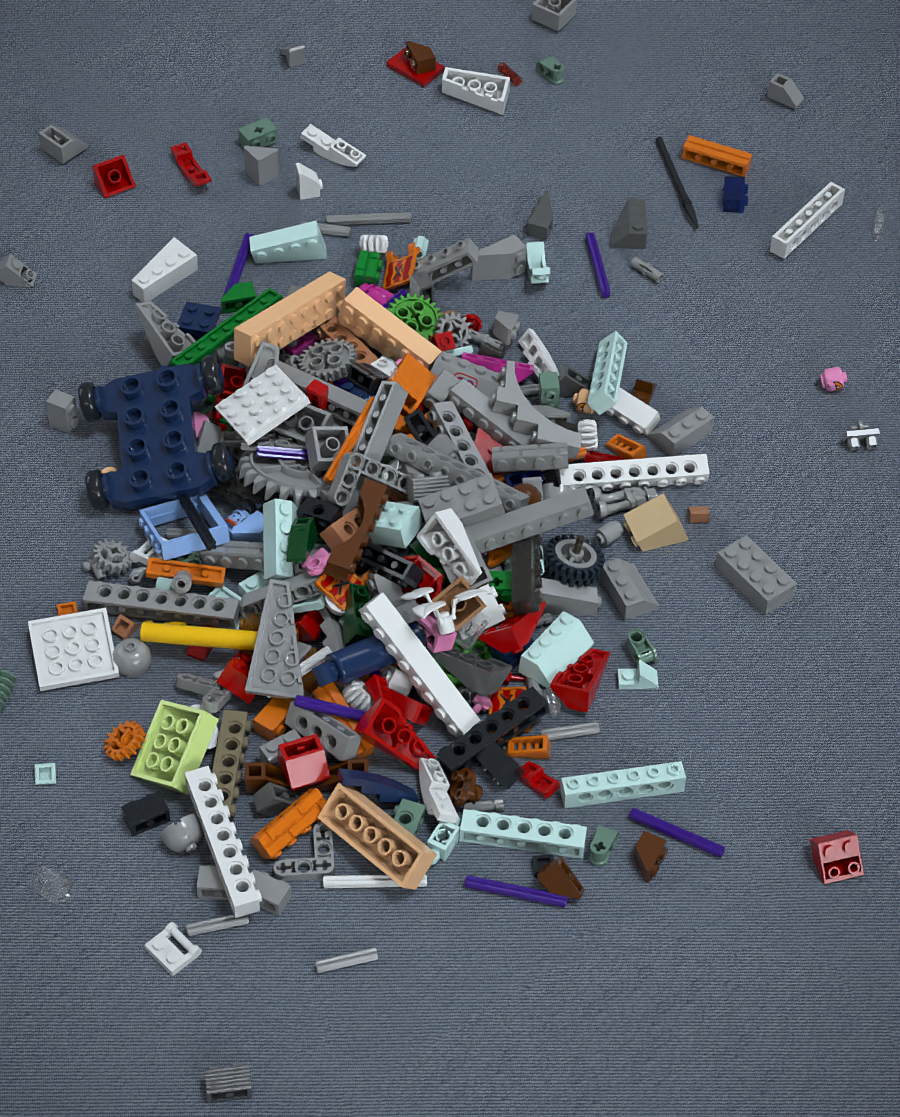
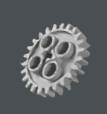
[298,338,358,382]

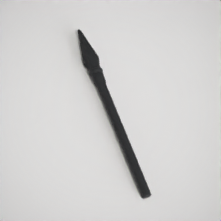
[656,137,699,229]

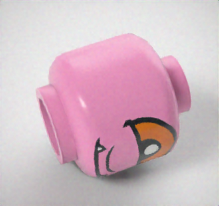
[820,367,848,392]

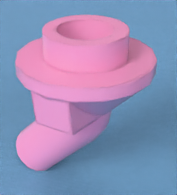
[472,694,492,715]

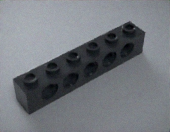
[437,686,549,777]

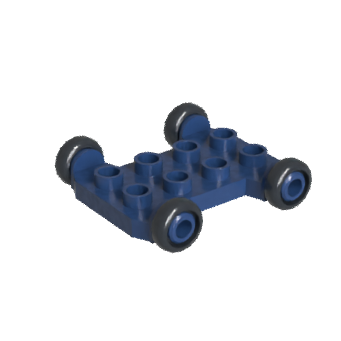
[78,355,235,511]

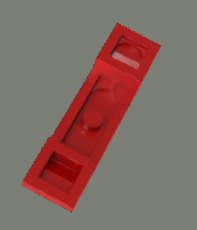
[170,142,212,187]

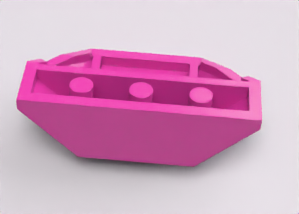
[462,352,534,383]

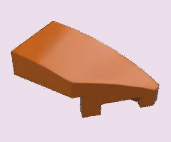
[487,542,514,568]

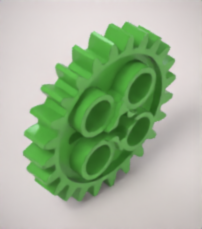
[387,293,442,341]

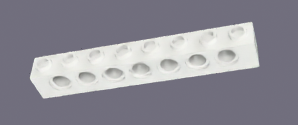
[557,454,710,493]
[185,766,262,918]

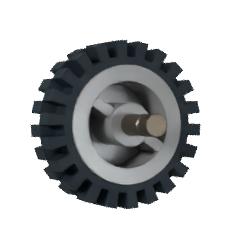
[543,534,605,587]

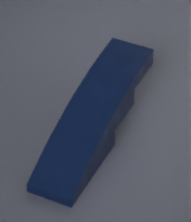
[337,769,419,803]

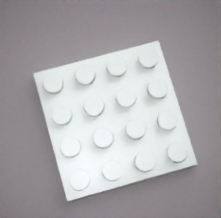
[215,364,311,446]
[28,608,119,691]

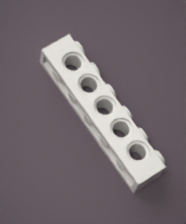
[770,182,845,259]

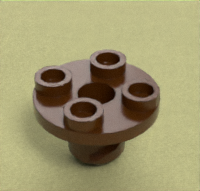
[447,767,483,807]

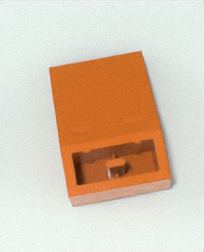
[387,353,436,417]

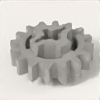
[433,312,472,349]
[91,539,132,575]

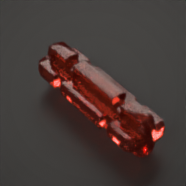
[498,62,522,86]

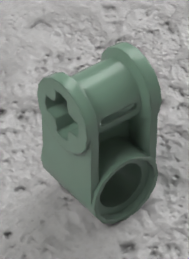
[536,56,564,85]
[626,629,658,667]
[589,825,619,866]

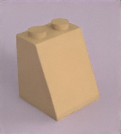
[624,493,689,552]

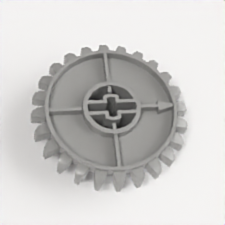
[237,450,331,507]

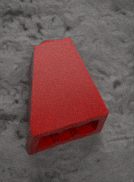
[389,688,433,726]

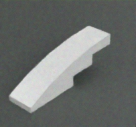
[518,328,559,378]

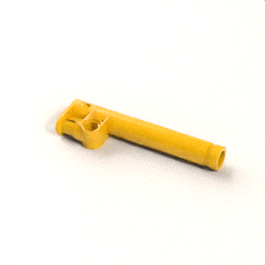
[140,620,258,651]

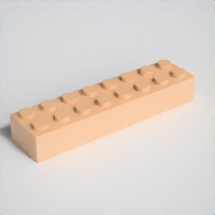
[234,271,346,368]

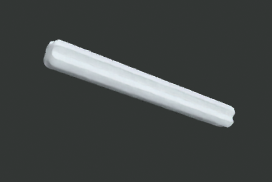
[323,874,427,888]

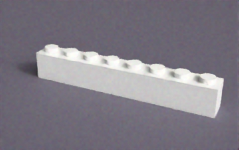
[358,592,480,738]

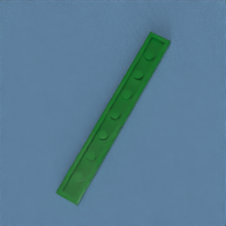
[170,287,283,367]

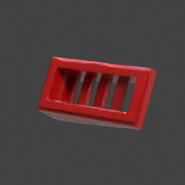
[306,379,329,411]
[364,674,393,703]

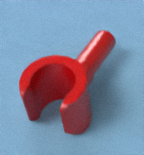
[502,672,527,686]

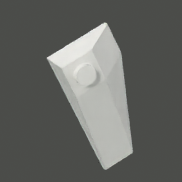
[416,508,482,585]

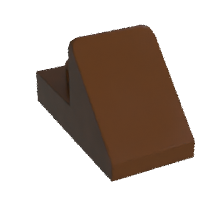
[632,379,657,405]

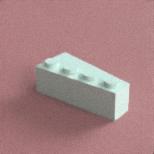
[249,221,327,263]

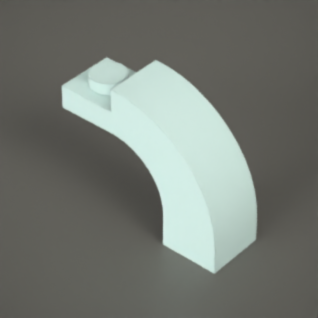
[525,242,550,283]

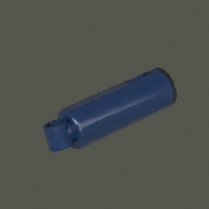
[312,621,427,687]

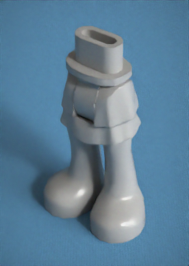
[590,486,658,519]

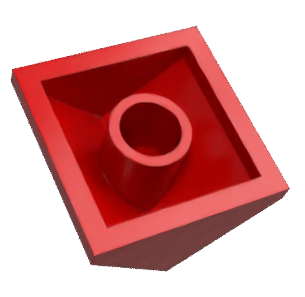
[92,154,136,198]

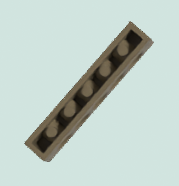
[210,710,252,822]

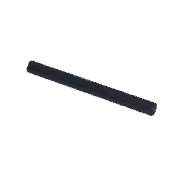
[179,494,217,551]

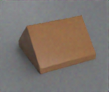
[432,576,487,631]

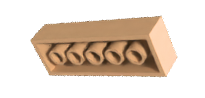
[337,287,442,371]
[317,783,437,890]

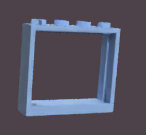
[138,493,230,561]

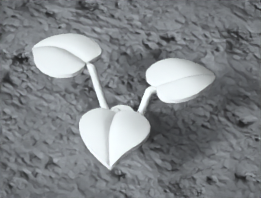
[401,587,491,635]

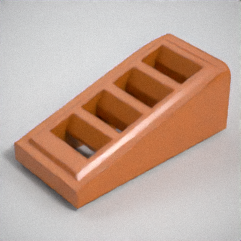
[606,433,647,460]
[507,735,551,759]

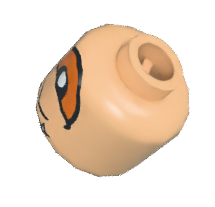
[573,388,595,414]

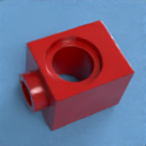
[429,331,456,352]

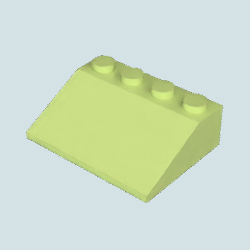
[130,700,219,795]

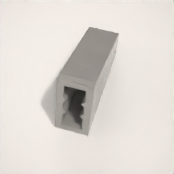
[526,576,601,615]

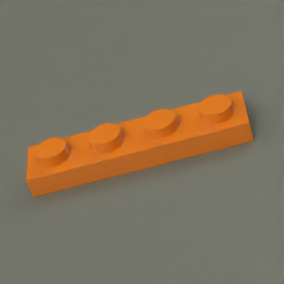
[146,557,226,588]

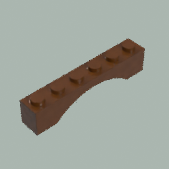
[325,478,389,582]
[245,759,369,794]

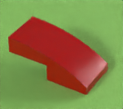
[519,761,560,799]

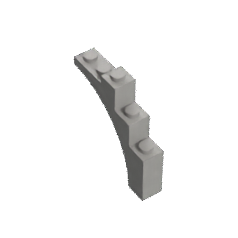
[490,360,582,459]

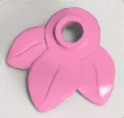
[300,547,330,576]

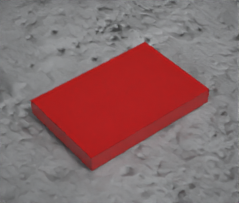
[386,47,445,87]

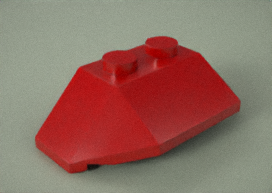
[380,555,444,605]

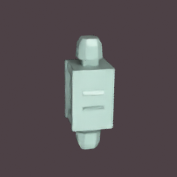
[427,817,461,865]

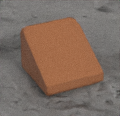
[688,506,710,523]
[111,614,140,639]

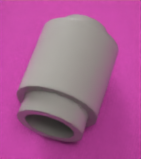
[594,520,623,546]
[172,570,193,593]

